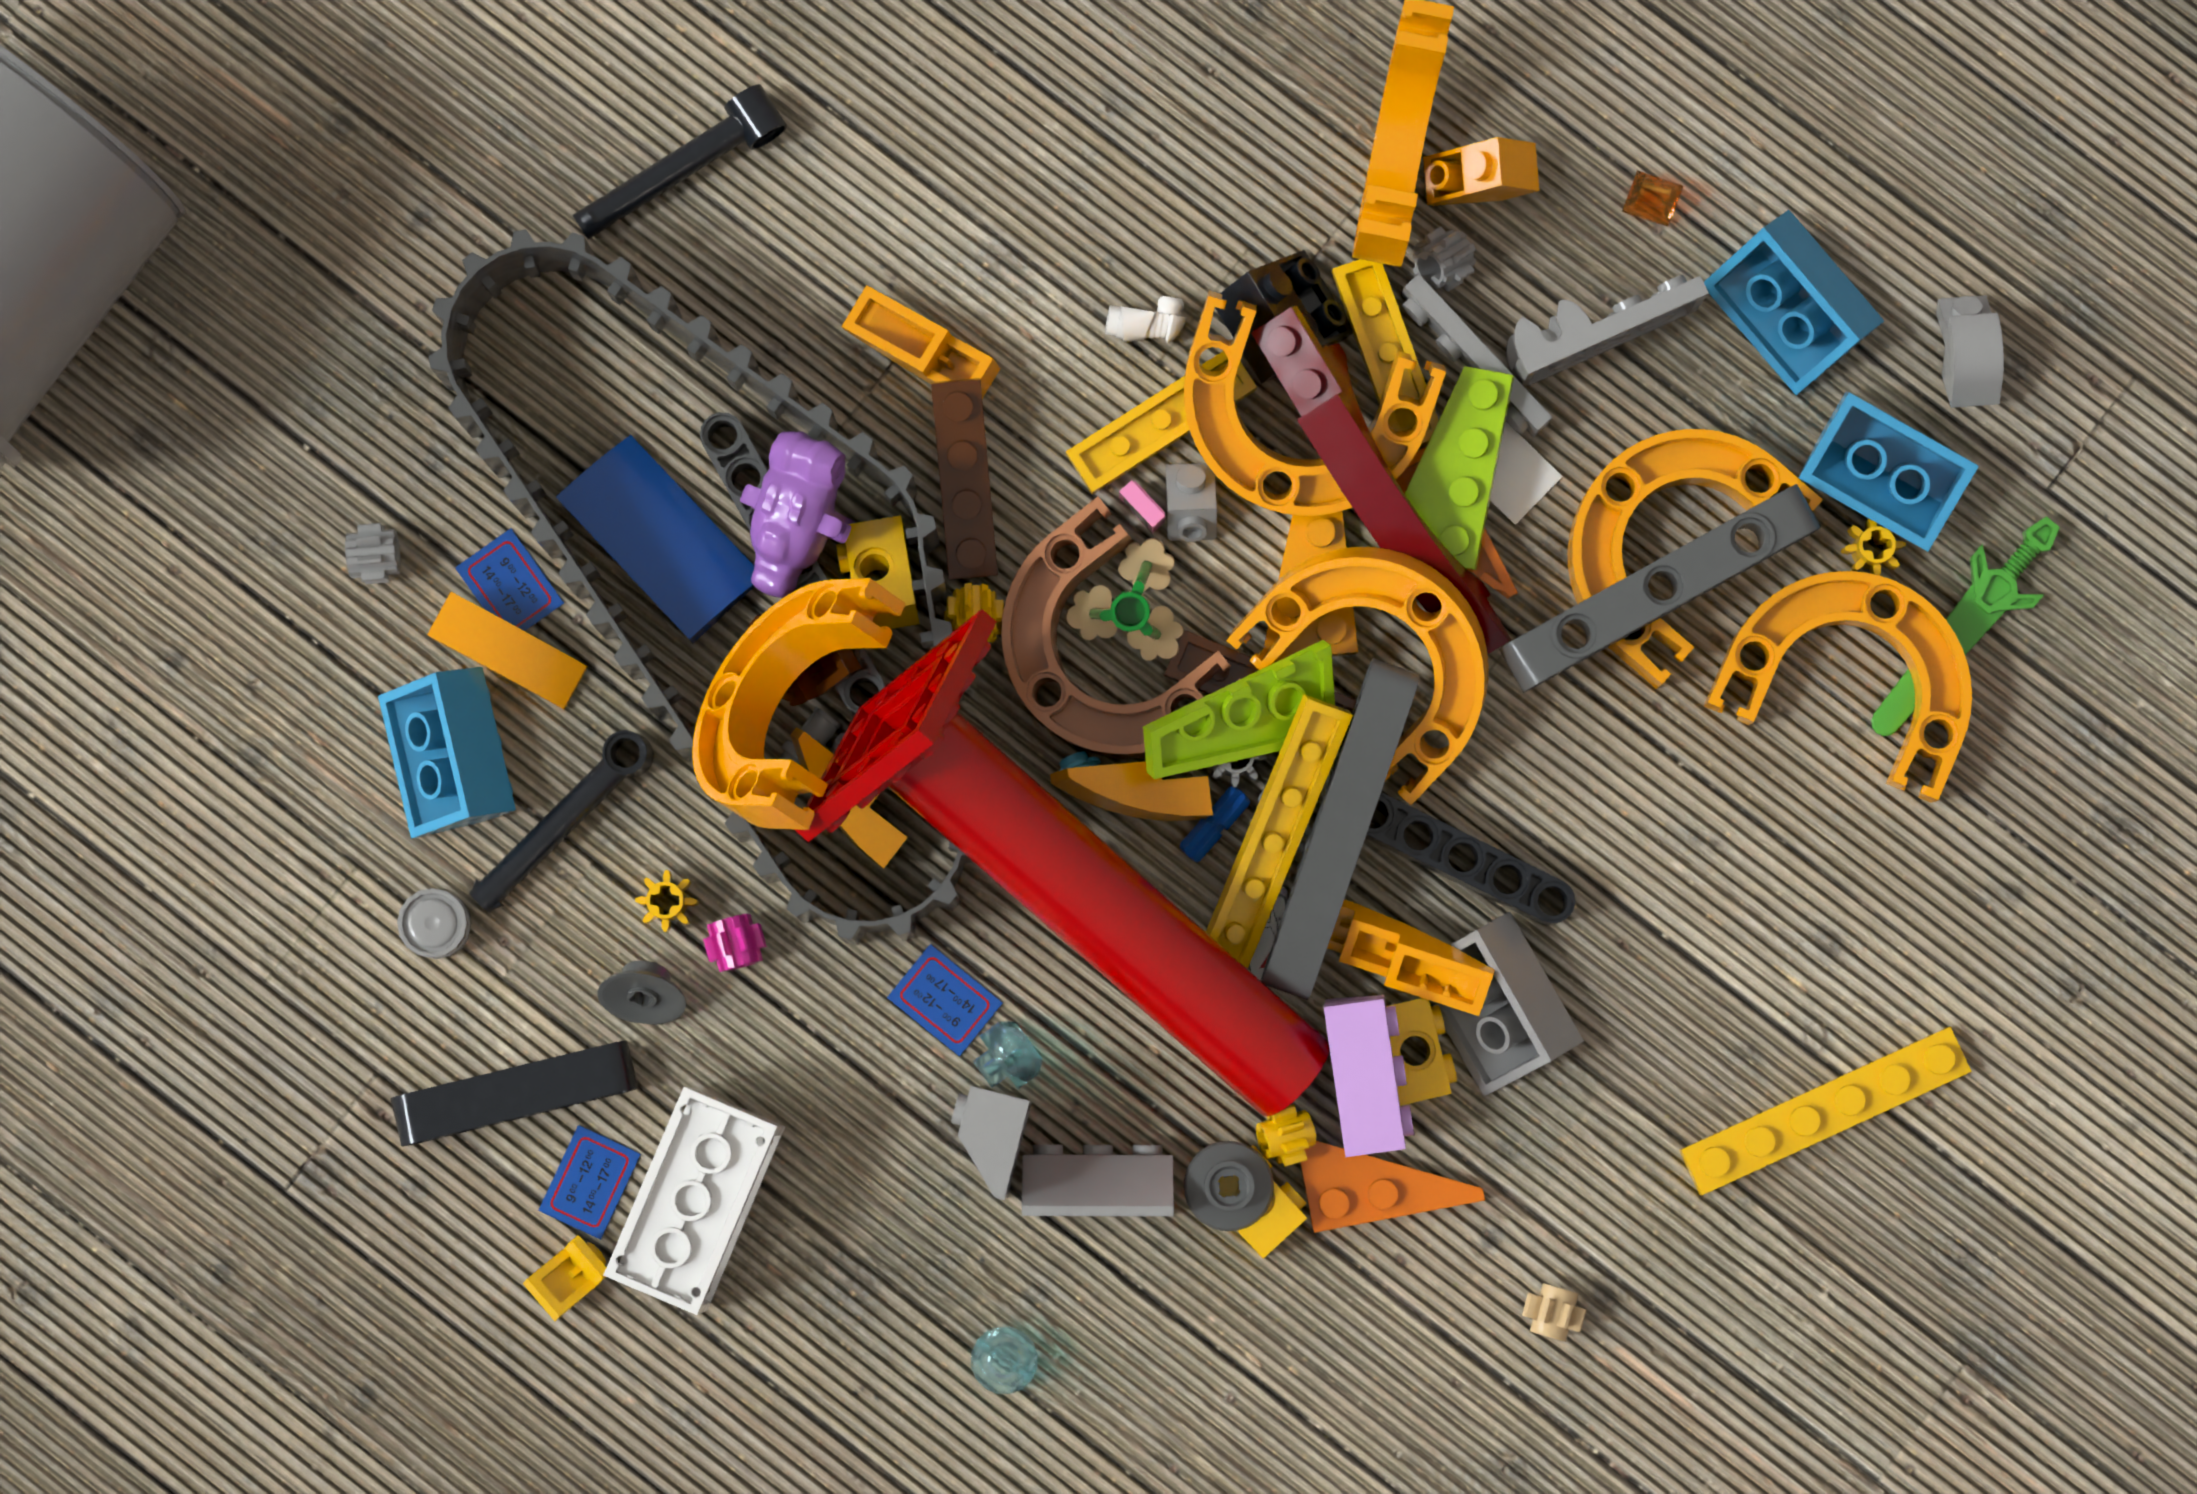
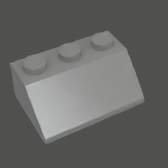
[1429,911,1584,1096]
[951,1086,1032,1200]
[1022,1145,1174,1216]

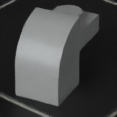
[1936,295,2004,408]

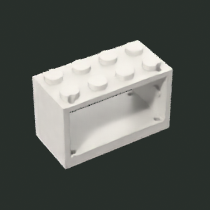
[603,1087,785,1315]

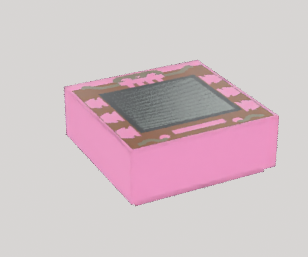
[1119,480,1165,534]

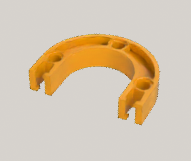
[1352,0,1454,267]
[1184,290,1446,516]
[1567,429,1823,689]
[1226,547,1489,805]
[1704,571,1972,803]
[692,578,906,830]

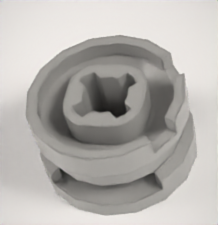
[397,888,472,959]

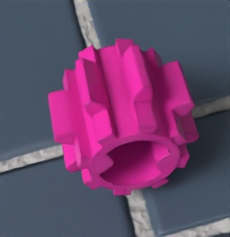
[703,913,767,972]

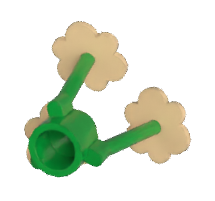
[1066,538,1184,661]

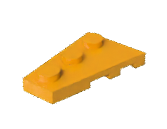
[1263,511,1358,663]

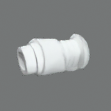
[1105,296,1187,343]

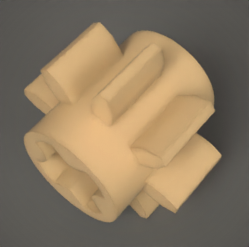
[1522,1283,1587,1342]

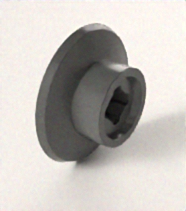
[597,961,686,1025]
[1184,1141,1274,1231]

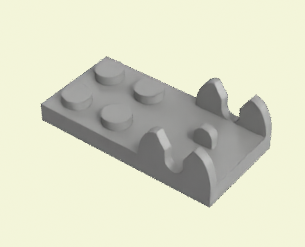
[1506,275,1709,388]

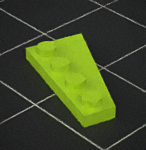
[1379,366,1514,570]
[1143,640,1335,779]

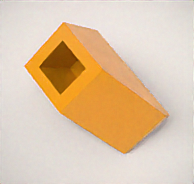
[1423,137,1540,206]

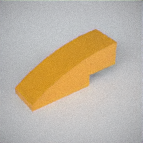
[841,285,1001,399]
[427,592,588,710]
[790,727,908,869]
[1050,761,1213,821]

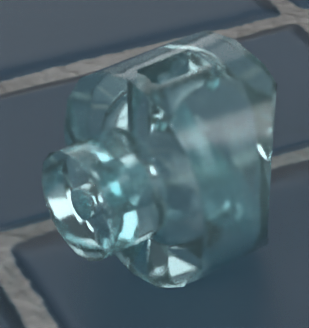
[973,1021,1043,1089]
[971,1326,1038,1394]

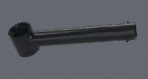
[573,84,787,240]
[469,730,654,913]

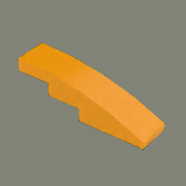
[1327,899,1495,1016]

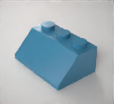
[1704,210,1884,395]
[1798,392,1979,552]
[378,667,516,839]

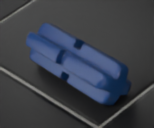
[1179,786,1250,862]

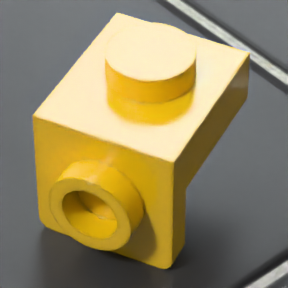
[523,1235,607,1321]

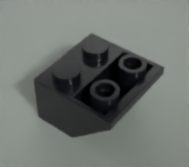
[1215,250,1353,384]

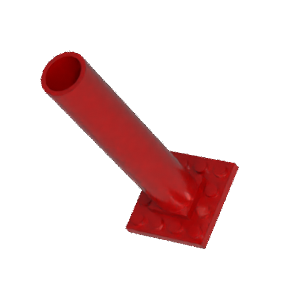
[794,609,1330,1116]

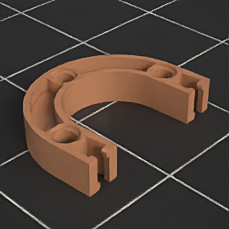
[1001,496,1240,759]

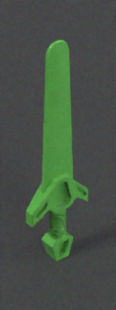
[1871,516,2060,736]

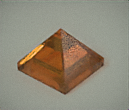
[1622,170,1683,227]

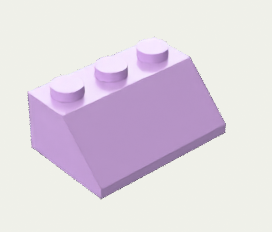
[1324,995,1414,1157]

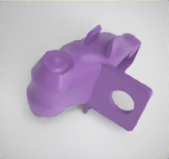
[740,431,855,598]

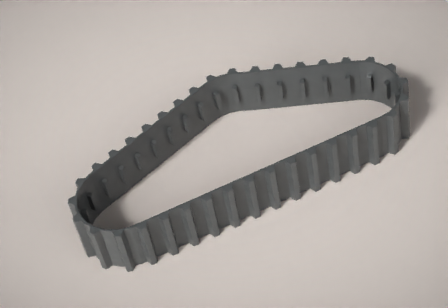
[428,229,973,945]

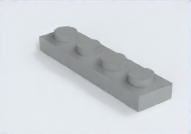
[1401,273,1552,438]

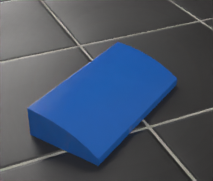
[556,435,755,644]

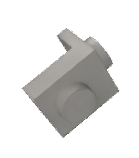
[1166,463,1217,542]

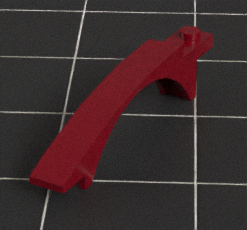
[1251,305,1512,654]

